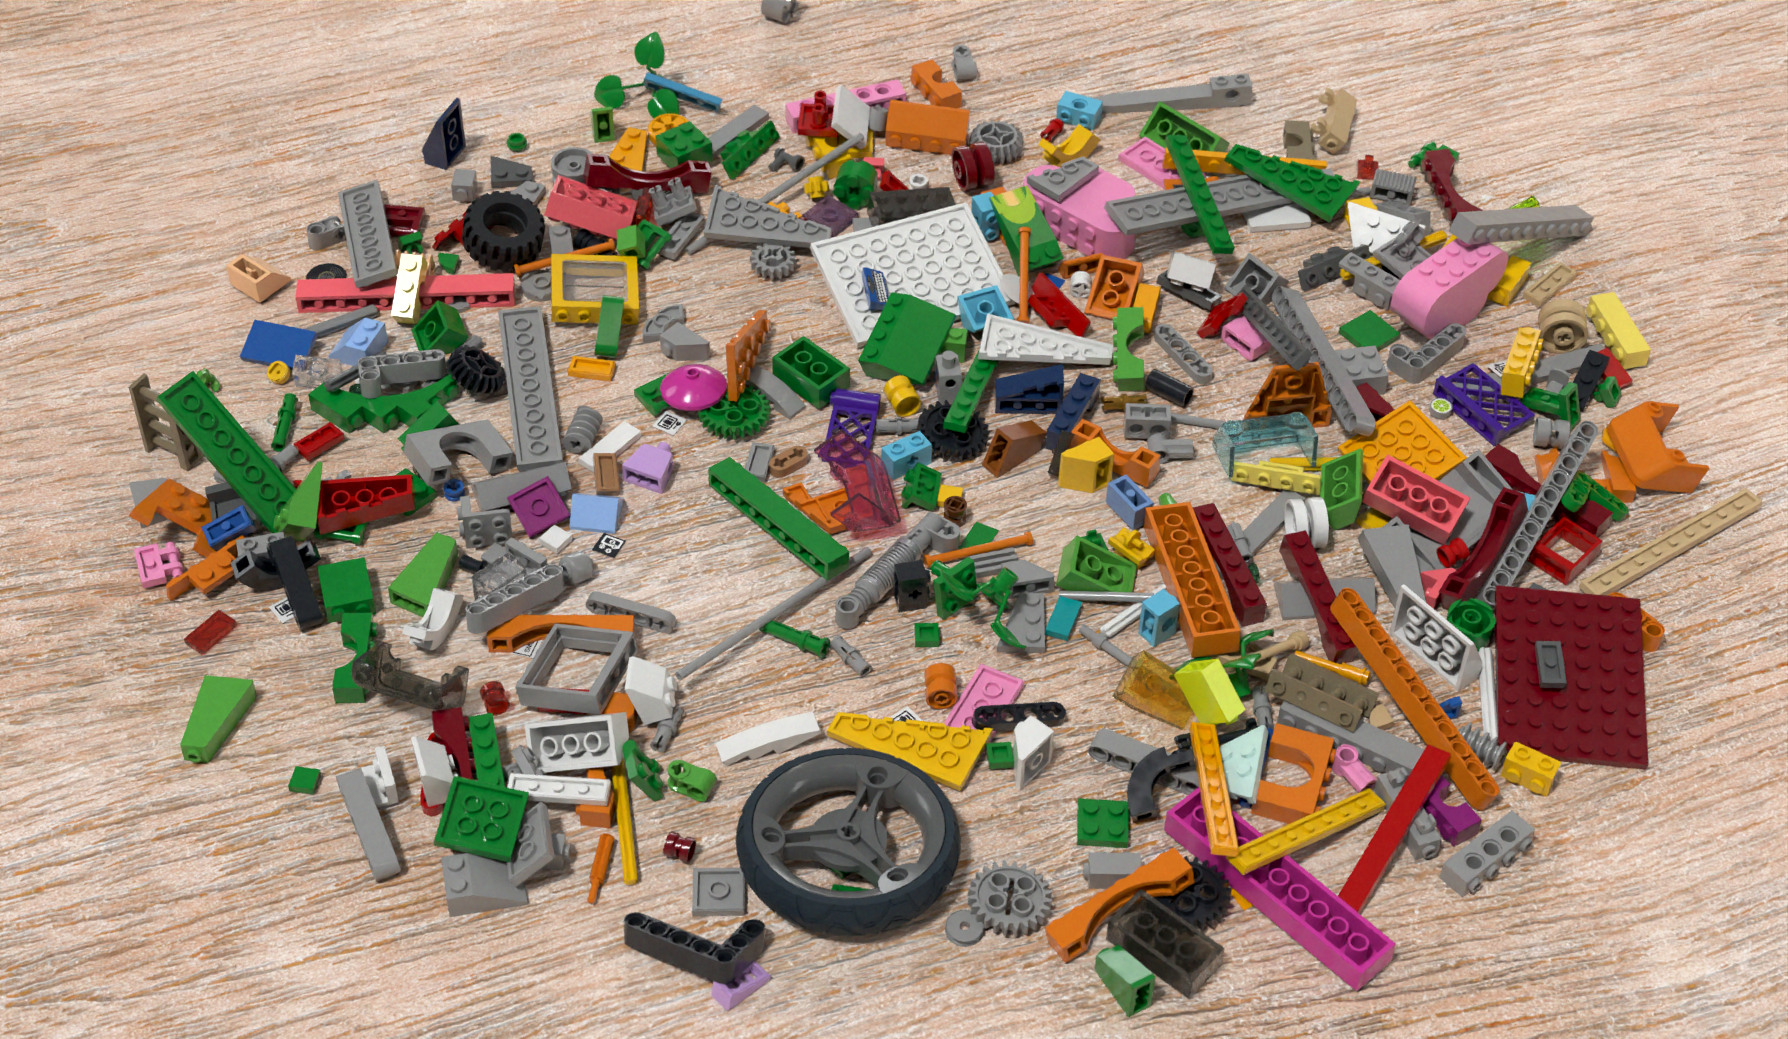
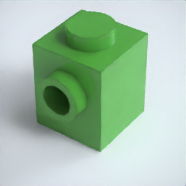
[617,225,645,259]

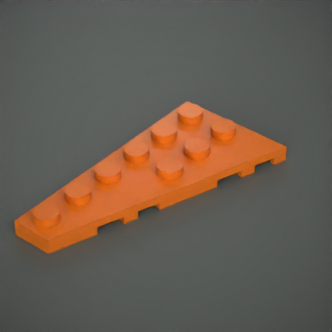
[726,310,771,401]

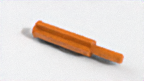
[587,833,615,904]

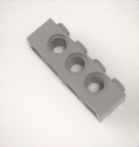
[1439,810,1535,898]

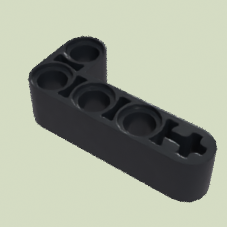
[266,535,323,631]

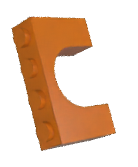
[1251,723,1337,824]

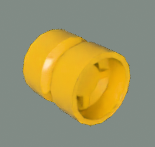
[883,375,922,417]

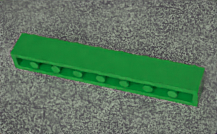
[708,457,849,581]

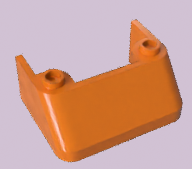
[1607,401,1710,493]

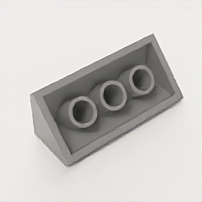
[1274,576,1376,620]

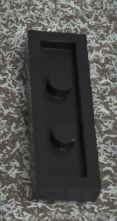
[1572,349,1610,413]

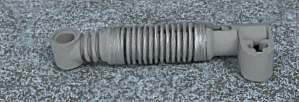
[835,512,960,629]

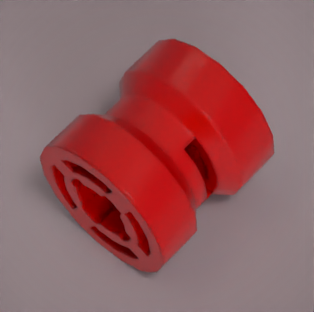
[1436,537,1470,568]

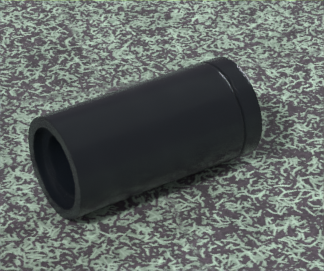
[1145,369,1194,407]

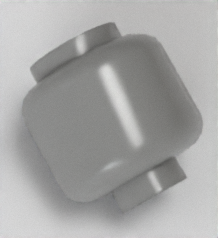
[559,551,593,585]

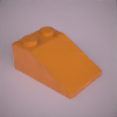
[1084,254,1145,320]

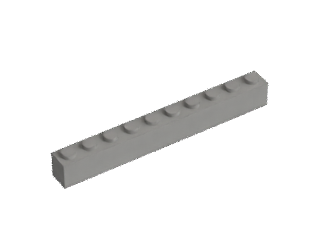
[1449,205,1594,244]

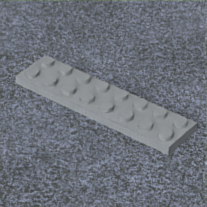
[338,180,398,288]

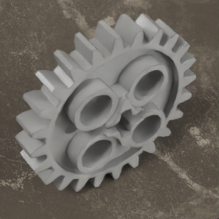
[968,860,1052,936]

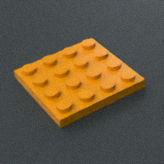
[1338,400,1467,484]

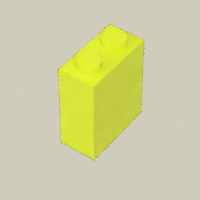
[1174,659,1245,726]

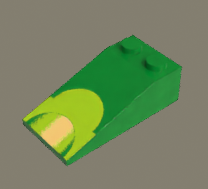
[989,186,1063,276]

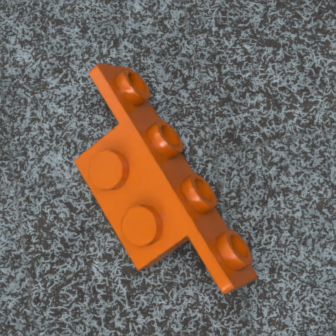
[166,535,245,601]

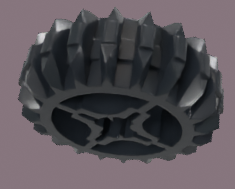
[446,345,506,397]

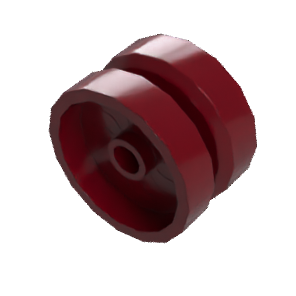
[951,141,995,191]

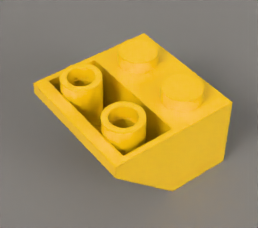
[1058,437,1114,493]

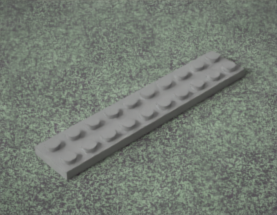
[1104,175,1293,236]
[498,306,563,471]

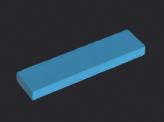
[644,72,722,112]

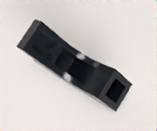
[231,539,321,590]
[1127,747,1195,823]

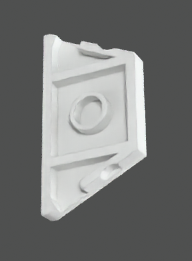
[1348,202,1426,254]

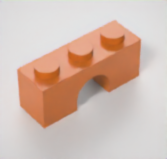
[910,59,962,108]

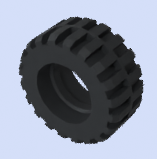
[462,191,545,272]

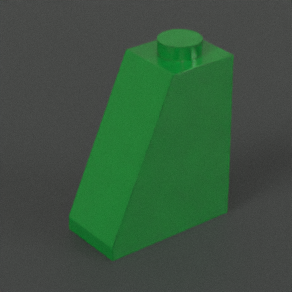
[397,401,460,451]
[1094,944,1156,1018]

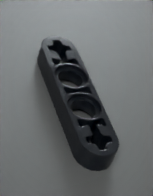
[972,702,1066,731]

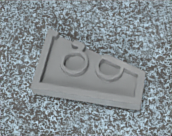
[1027,157,1099,202]

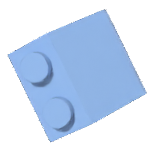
[328,317,388,366]

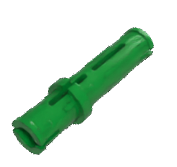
[271,393,298,452]

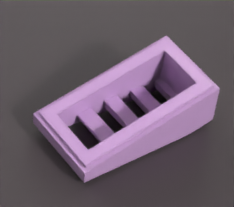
[711,961,771,1010]

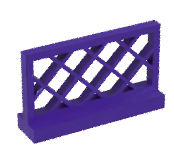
[1433,363,1535,446]

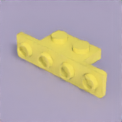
[1231,460,1321,495]

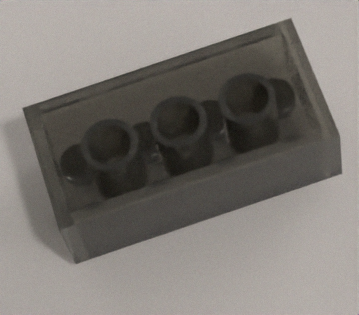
[867,187,956,227]
[1106,889,1225,999]

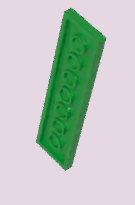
[156,371,296,534]

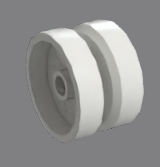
[1284,497,1329,548]

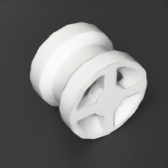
[1070,271,1092,298]

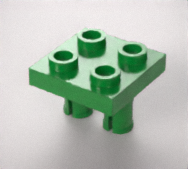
[930,557,978,620]

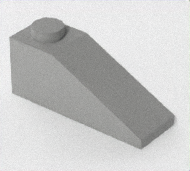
[1374,201,1431,236]

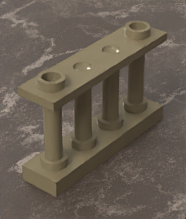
[128,373,203,472]
[1265,653,1380,733]

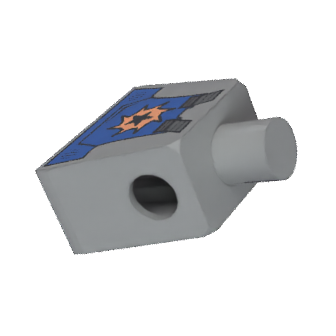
[934,351,962,405]

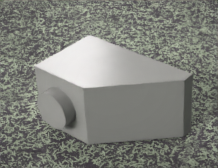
[548,225,573,254]
[660,322,710,361]
[1001,560,1054,599]

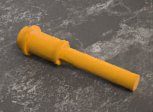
[1295,650,1371,685]

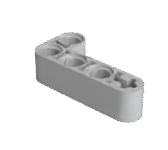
[1387,323,1466,384]
[358,350,446,399]

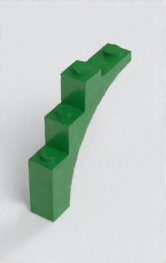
[308,374,460,434]

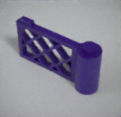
[818,388,881,466]

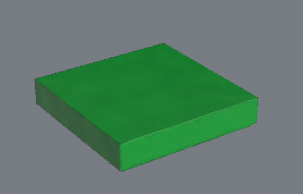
[1339,310,1401,351]

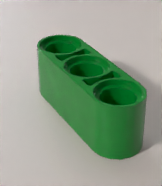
[594,295,624,359]

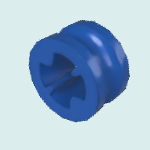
[443,479,465,502]

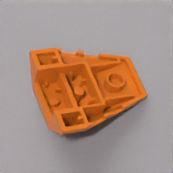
[1242,362,1332,435]

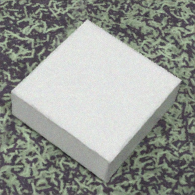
[539,525,572,554]

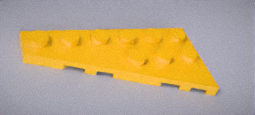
[827,712,993,791]

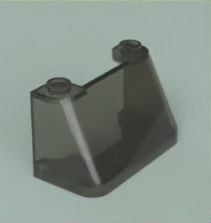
[351,641,469,710]

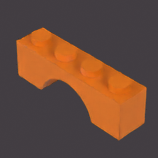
[1069,419,1161,487]

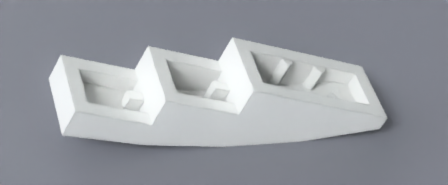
[716,712,822,766]

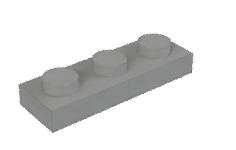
[658,212,705,260]

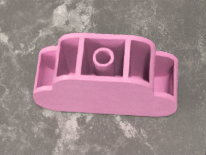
[1023,165,1136,259]
[1390,238,1508,340]

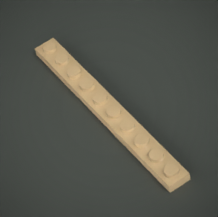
[1579,488,1763,596]

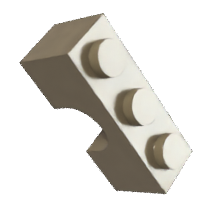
[1283,120,1316,160]

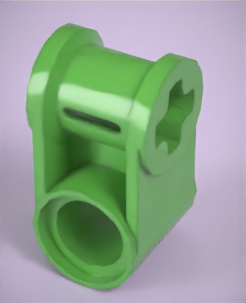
[668,760,717,802]

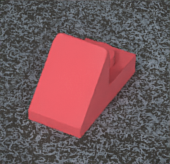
[1420,568,1456,610]

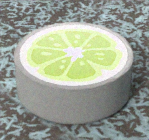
[1429,398,1452,419]

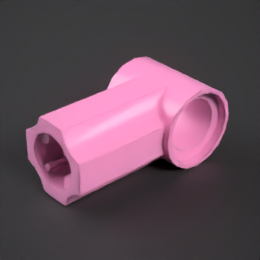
[1331,744,1377,793]

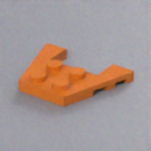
[783,462,872,534]
[129,478,216,557]

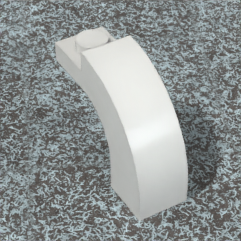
[402,588,464,650]

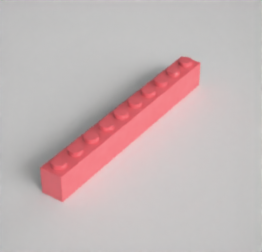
[295,273,515,313]

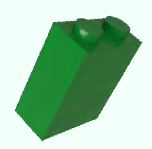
[317,557,376,623]

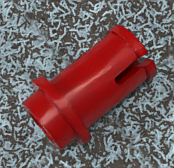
[1040,118,1064,142]

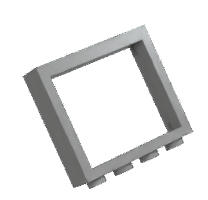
[515,624,639,715]

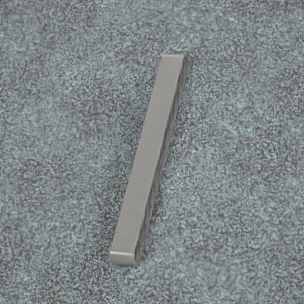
[1272,286,1375,436]
[1476,420,1598,611]

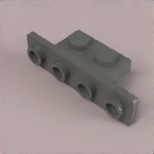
[1298,244,1371,291]

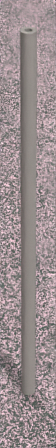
[685,133,864,255]
[675,547,872,681]

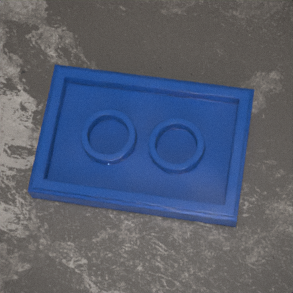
[240,319,317,373]

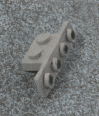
[1339,252,1400,311]
[481,537,566,601]

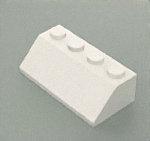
[525,712,629,772]

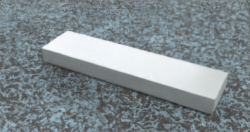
[507,773,611,806]

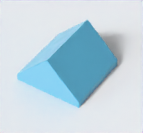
[957,285,1014,333]

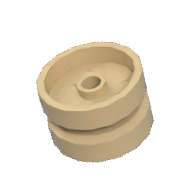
[1538,299,1588,354]

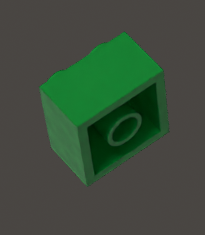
[655,121,713,168]

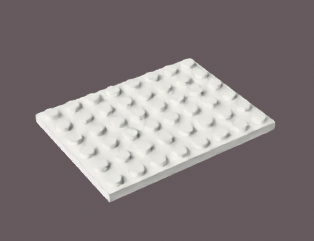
[810,202,1015,348]

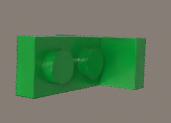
[1520,382,1581,431]

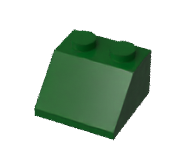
[411,300,469,355]

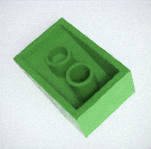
[273,462,323,542]
[1056,535,1137,603]

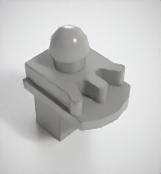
[1546,367,1571,393]

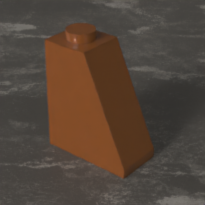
[982,420,1047,477]

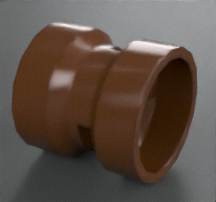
[943,496,967,527]

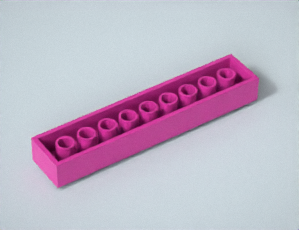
[1164,787,1396,991]

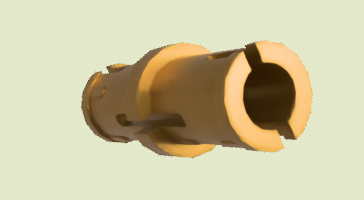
[1101,394,1148,411]

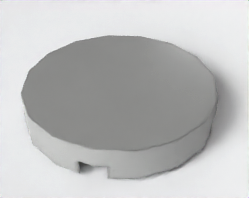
[521,268,564,302]

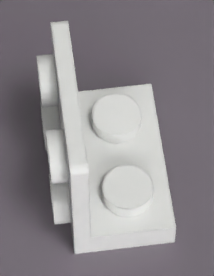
[338,746,399,814]

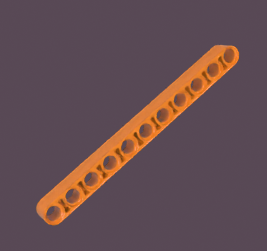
[1330,588,1500,810]

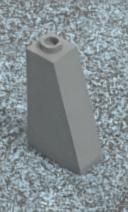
[1358,524,1426,608]

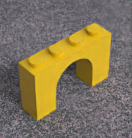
[1442,234,1531,307]

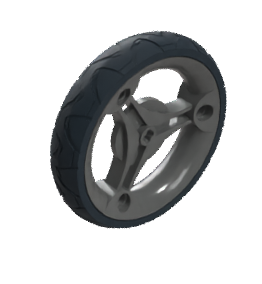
[736,748,961,936]

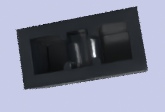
[893,560,931,613]

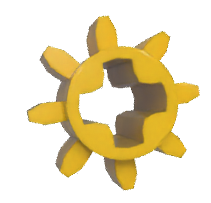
[804,176,830,199]

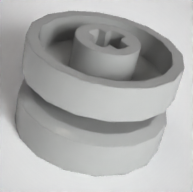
[551,147,593,186]

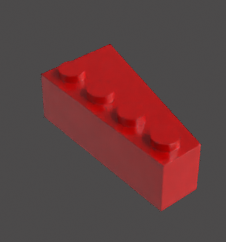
[317,474,415,534]

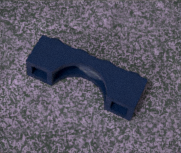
[1045,373,1101,454]

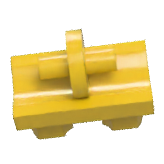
[1108,527,1155,569]

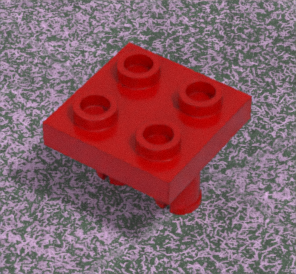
[797,91,839,137]

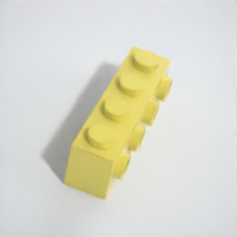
[1586,292,1651,369]

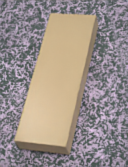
[1522,262,1577,308]

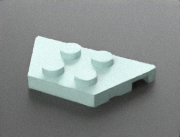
[1219,725,1268,804]

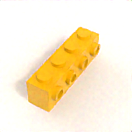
[1501,327,1544,398]

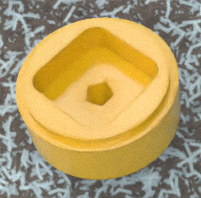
[267,361,291,384]

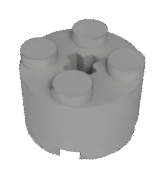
[761,0,799,24]

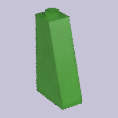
[388,532,458,617]
[180,675,257,763]

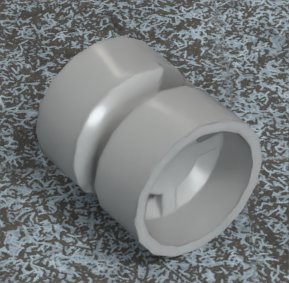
[1533,417,1570,449]

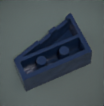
[994,364,1064,414]

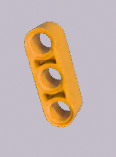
[1133,283,1161,334]

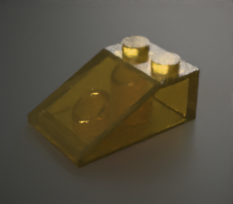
[1112,650,1193,730]

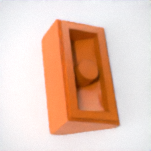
[1058,253,1103,279]

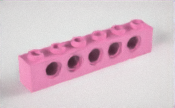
[785,79,906,134]

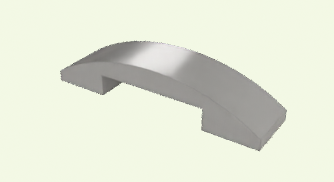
[745,365,805,420]

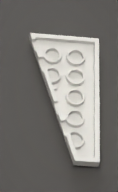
[978,314,1113,365]

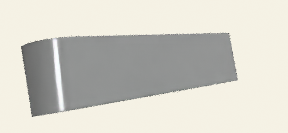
[466,564,564,634]
[1088,728,1199,795]
[336,768,401,881]

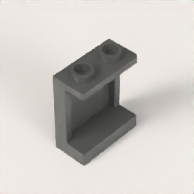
[205,482,263,537]

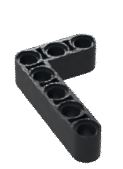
[624,912,765,984]

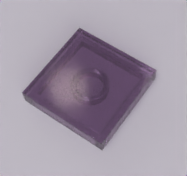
[802,195,859,238]

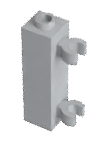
[1374,767,1442,860]

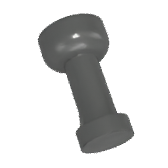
[768,147,805,172]

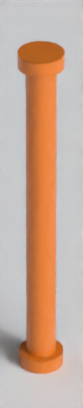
[1017,227,1031,324]
[514,239,616,277]
[923,531,1033,569]

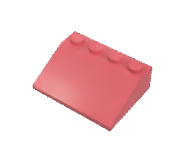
[544,175,637,242]

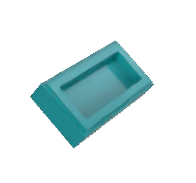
[1045,596,1082,641]

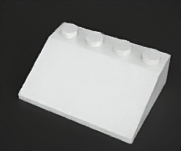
[1390,584,1483,692]

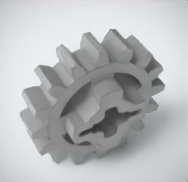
[750,244,796,280]

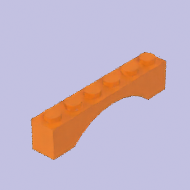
[487,614,635,653]
[576,692,638,829]
[1045,847,1194,963]

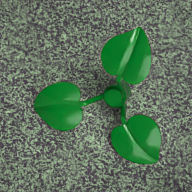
[594,32,680,118]
[940,567,1027,650]
[1170,629,1275,697]

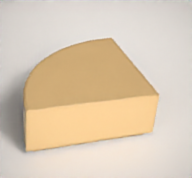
[1369,704,1394,730]

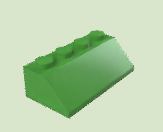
[1139,101,1230,152]

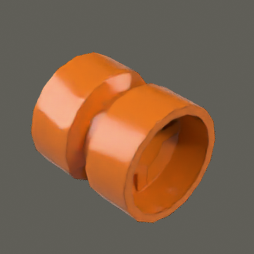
[924,663,958,709]

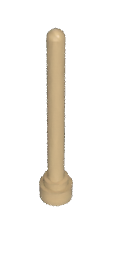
[1224,630,1309,674]

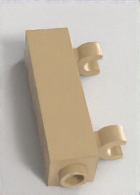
[1310,88,1357,155]

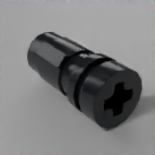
[574,229,618,256]

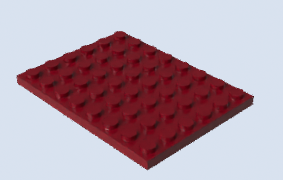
[1495,585,1648,770]

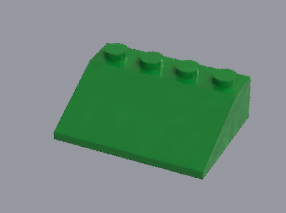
[858,292,956,386]

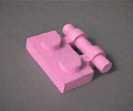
[134,542,184,589]

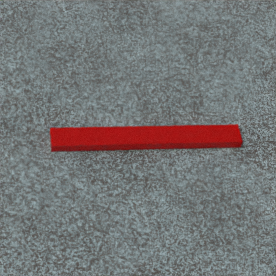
[1338,744,1451,914]

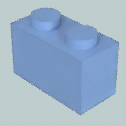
[1106,474,1154,530]

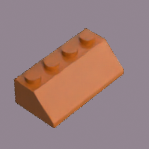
[885,99,970,155]

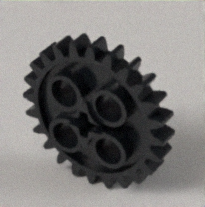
[916,400,990,461]
[1147,856,1231,932]

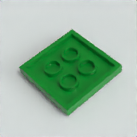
[434,776,529,862]

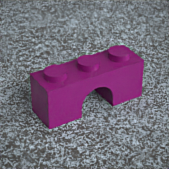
[1423,775,1482,847]

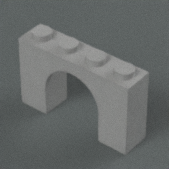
[404,419,513,486]

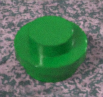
[507,133,527,151]

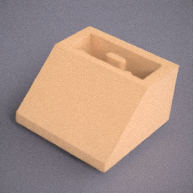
[226,254,291,303]

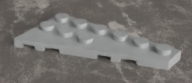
[704,185,832,248]

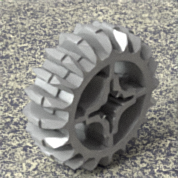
[969,120,1024,165]

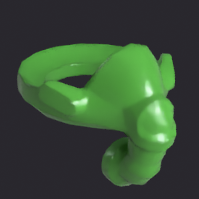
[197,368,220,392]

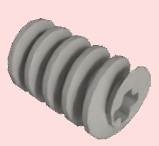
[563,406,603,453]
[1458,722,1507,772]

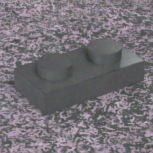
[1534,641,1567,688]

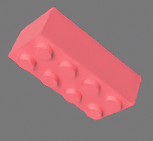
[1362,455,1470,545]

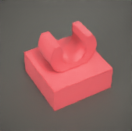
[864,157,884,180]

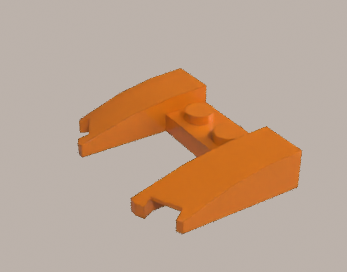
[1534,448,1636,503]

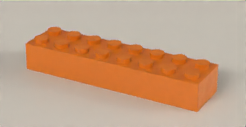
[1144,502,1241,658]

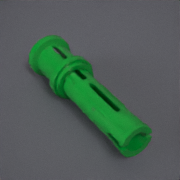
[759,620,831,658]

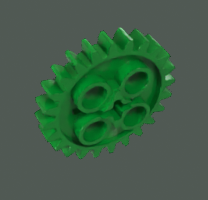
[698,385,771,440]

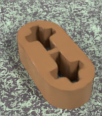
[769,446,808,478]

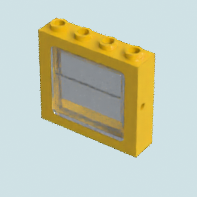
[551,254,639,324]

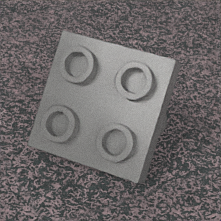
[649,177,697,226]

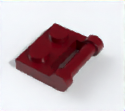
[384,204,425,236]

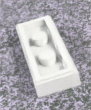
[579,421,641,473]

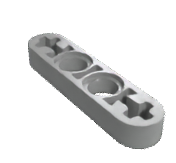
[1154,324,1213,384]
[585,591,676,633]

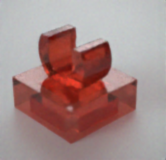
[1357,155,1378,180]

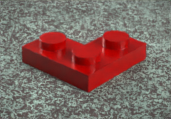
[1196,292,1248,339]

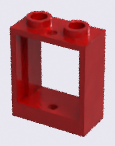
[1528,517,1603,586]

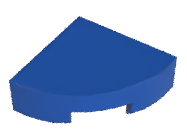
[1440,696,1462,719]

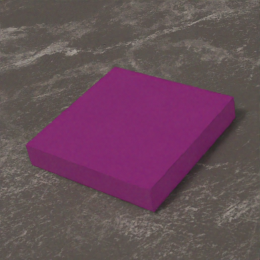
[507,476,570,539]

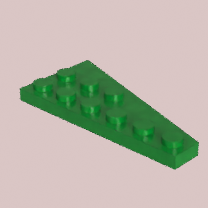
[1224,144,1360,223]

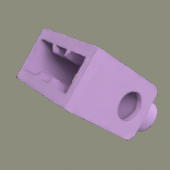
[622,442,673,494]

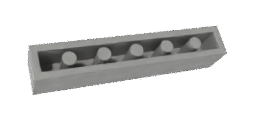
[1277,701,1425,775]

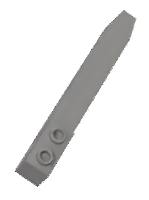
[1094,73,1252,113]

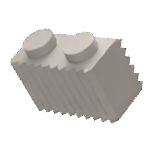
[1370,168,1417,206]

